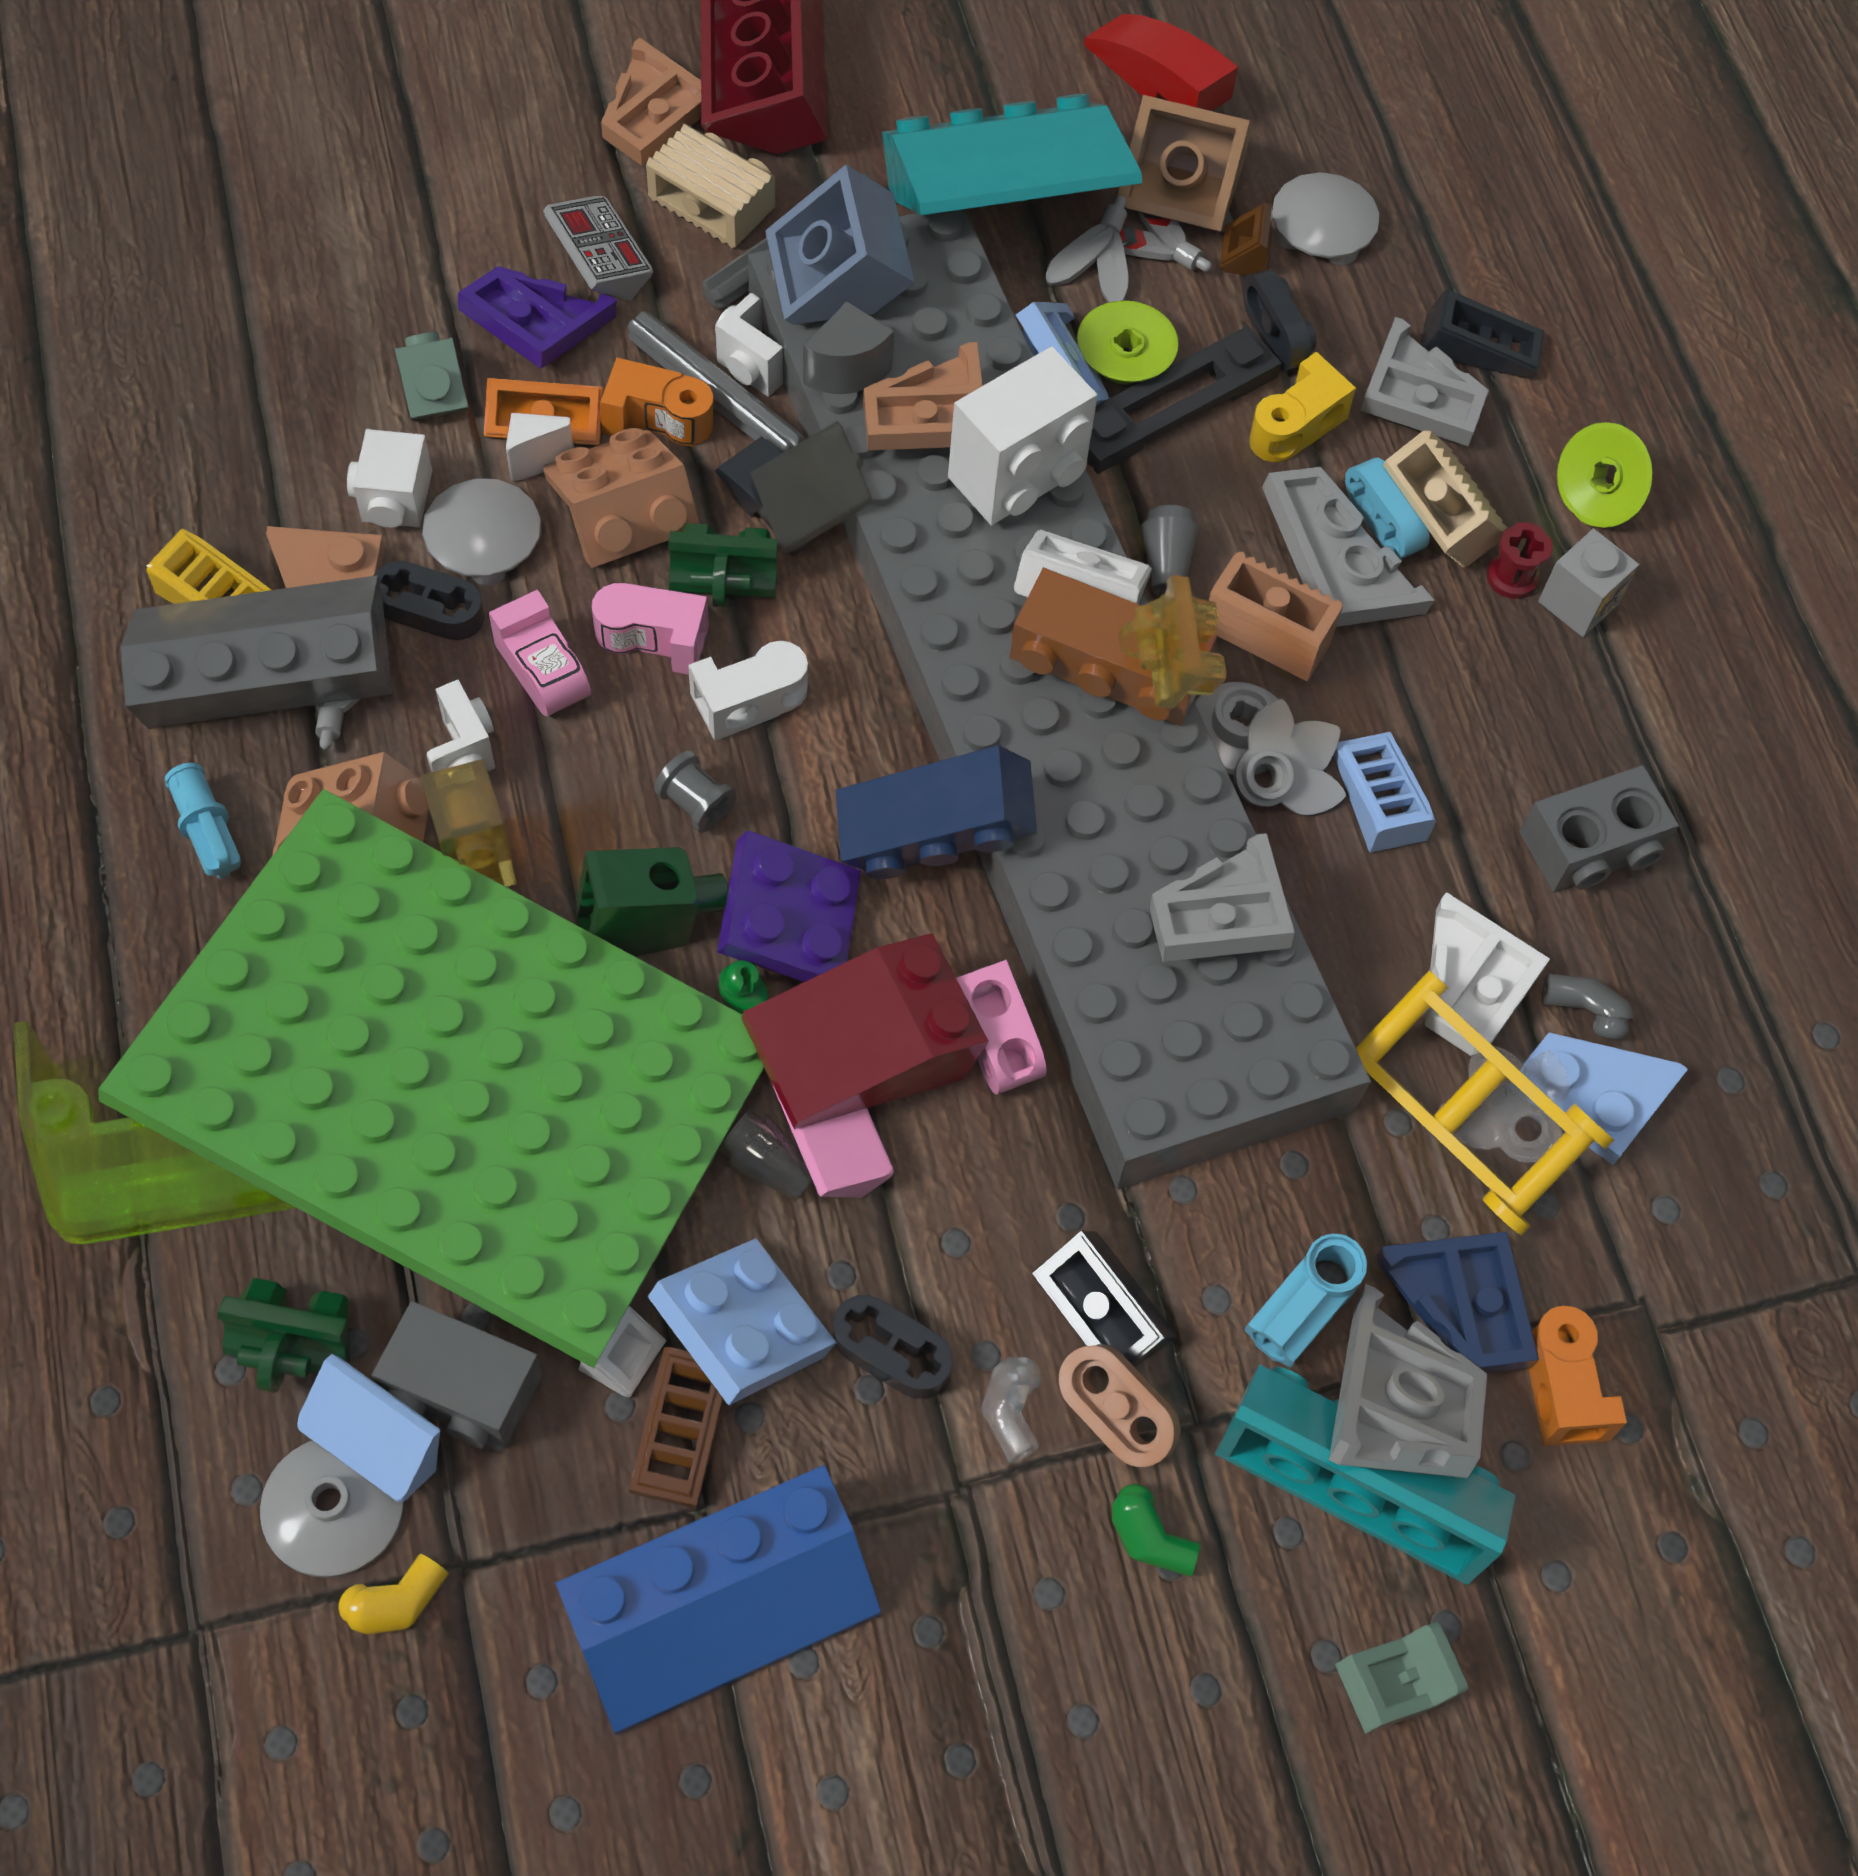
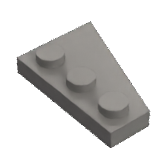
[1262,467,1435,627]

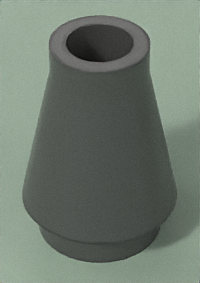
[1141,505,1200,598]

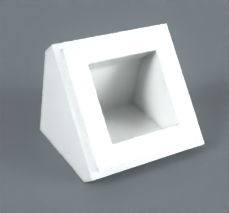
[578,1306,666,1398]

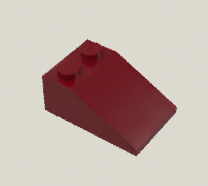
[741,933,989,1129]

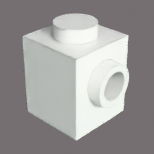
[347,429,432,528]

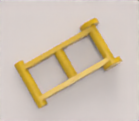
[1356,970,1614,1236]

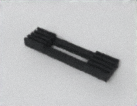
[1087,325,1282,475]

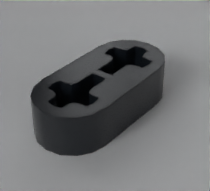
[374,561,485,641]
[833,1295,953,1399]

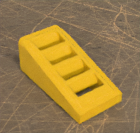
[147,528,271,604]

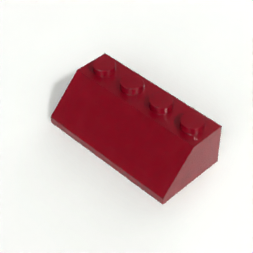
[701,0,827,154]

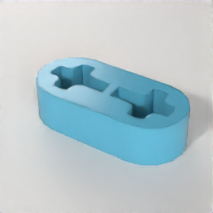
[1345,457,1430,559]

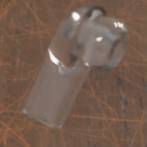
[982,1357,1041,1464]

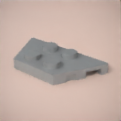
[1329,1284,1487,1478]

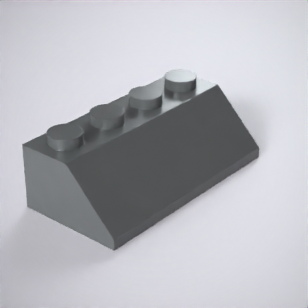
[121,575,392,729]

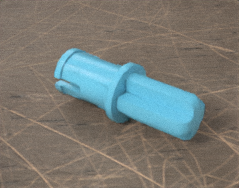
[165,762,241,879]

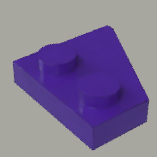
[458,266,617,369]

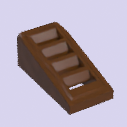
[629,1347,726,1509]

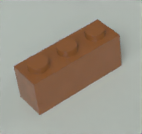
[1009,567,1217,726]

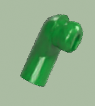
[719,960,770,1014]
[1112,1484,1200,1577]

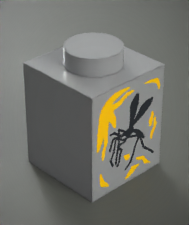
[1538,528,1640,637]

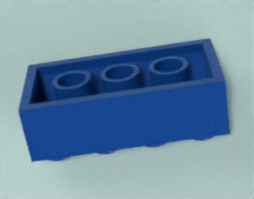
[555,1465,881,1735]

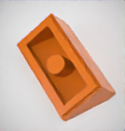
[484,378,605,446]

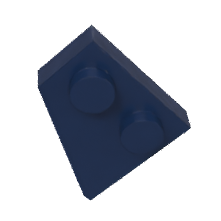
[1376,1231,1539,1374]

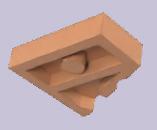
[601,38,701,166]
[863,342,983,451]

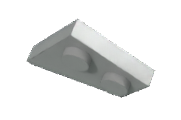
[1360,317,1489,446]

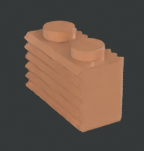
[1201,551,1343,681]

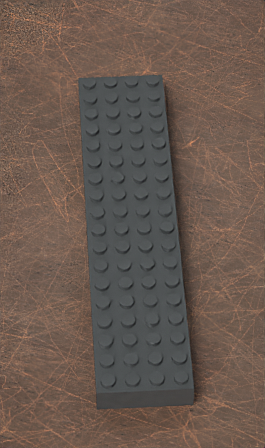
[748,209,1371,1189]

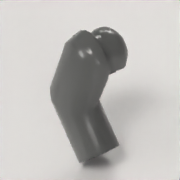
[1542,974,1634,1039]

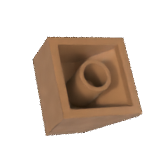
[1117,95,1252,232]

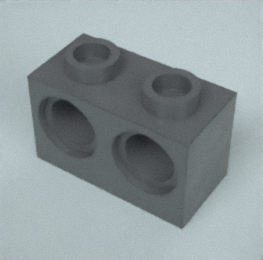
[1519,765,1679,893]

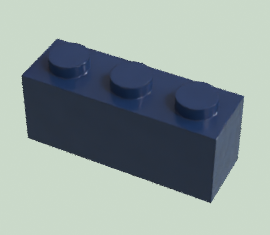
[836,745,1037,879]

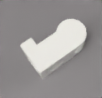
[688,641,808,741]

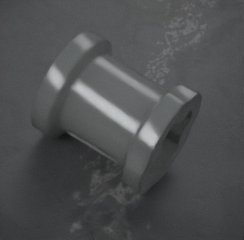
[653,750,736,833]

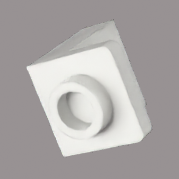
[715,293,783,397]
[426,679,495,791]

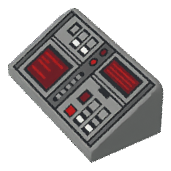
[543,196,653,301]

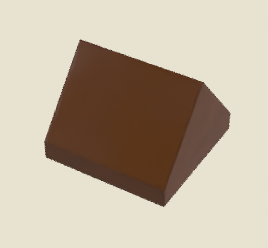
[1220,202,1273,275]

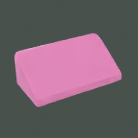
[773,1086,894,1198]

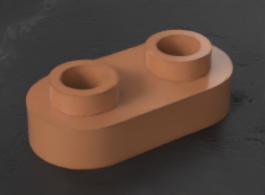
[1059,1344,1181,1467]

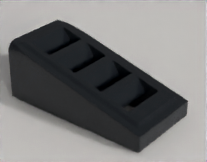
[1420,289,1545,378]

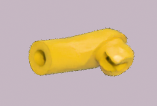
[338,1554,449,1635]

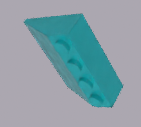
[882,94,1142,215]

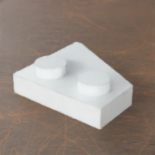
[1425,892,1550,1061]

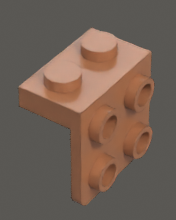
[543,428,700,568]
[273,752,433,855]

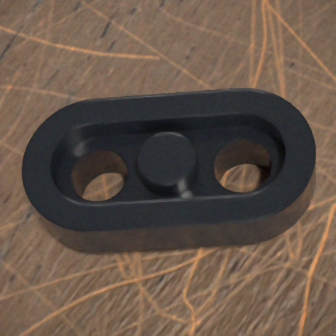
[1242,269,1316,371]

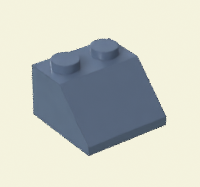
[765,164,915,324]

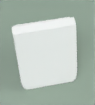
[506,413,574,481]

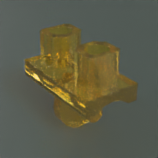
[1118,575,1226,709]

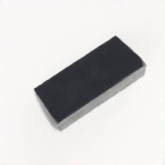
[1032,1231,1177,1367]

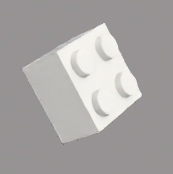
[948,346,1098,526]

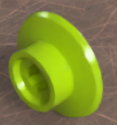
[1077,301,1178,385]
[1557,422,1652,528]

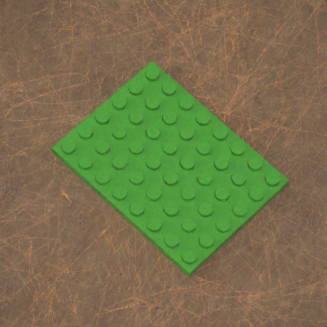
[98,789,765,1368]

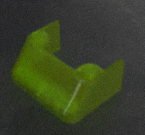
[13,1021,296,1244]

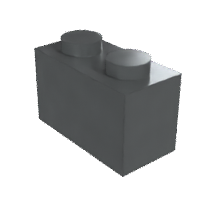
[372,1301,543,1449]

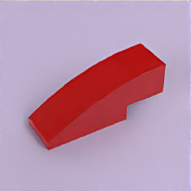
[1084,13,1238,111]

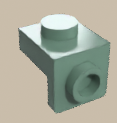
[395,332,468,421]
[1335,1622,1468,1734]

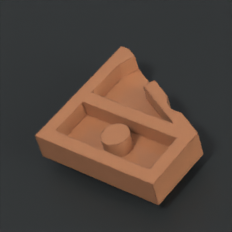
[266,526,385,588]

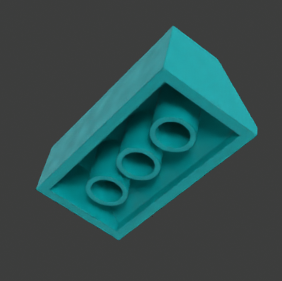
[1215,1364,1516,1585]

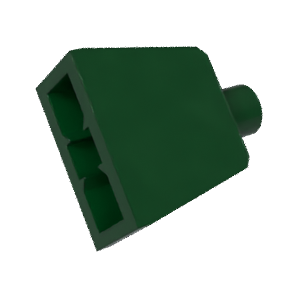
[574,847,728,957]

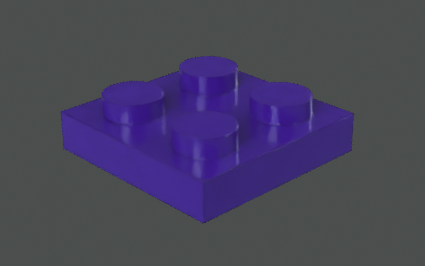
[717,830,861,982]

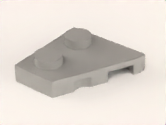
[1150,833,1295,962]

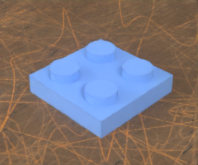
[648,1238,837,1405]

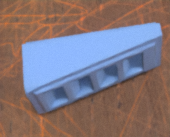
[1333,732,1436,853]

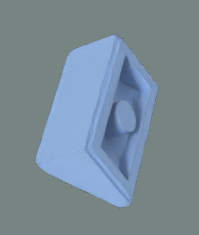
[297,1354,440,1502]

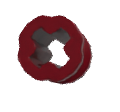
[1487,522,1553,599]

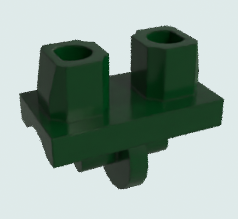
[668,523,778,607]
[217,1278,351,1393]

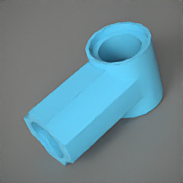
[1245,1233,1367,1368]

